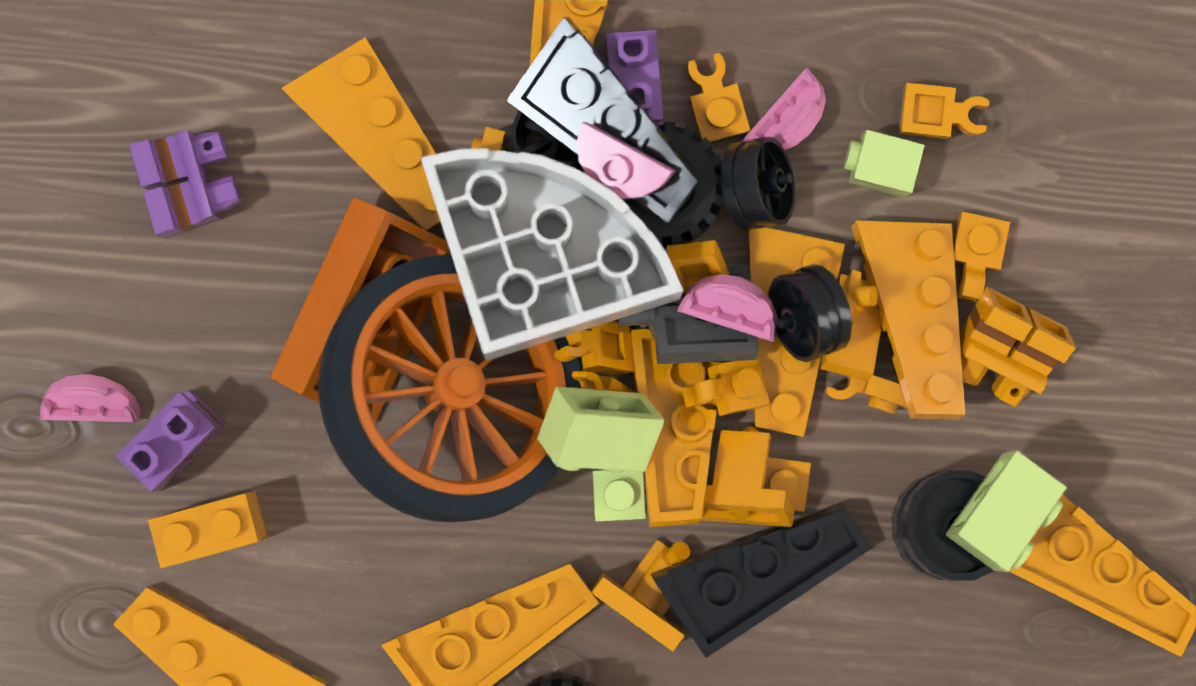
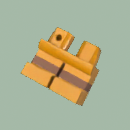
[959,286,1076,407]

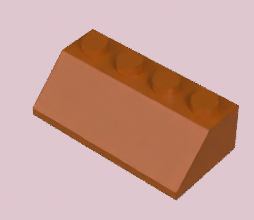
[270,197,452,423]

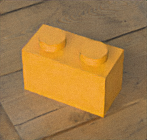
[148,490,268,569]

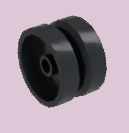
[891,470,994,581]

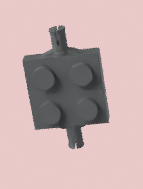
[618,265,759,364]

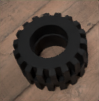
[621,121,724,251]

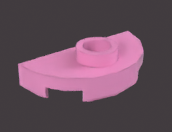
[742,68,826,150]
[577,122,676,199]
[677,274,778,342]
[40,374,141,422]

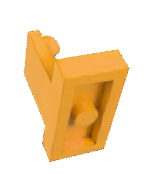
[820,270,882,381]
[701,426,795,527]
[591,539,690,652]

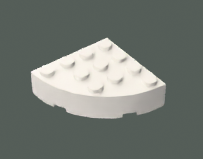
[421,149,683,361]

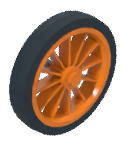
[318,255,581,523]

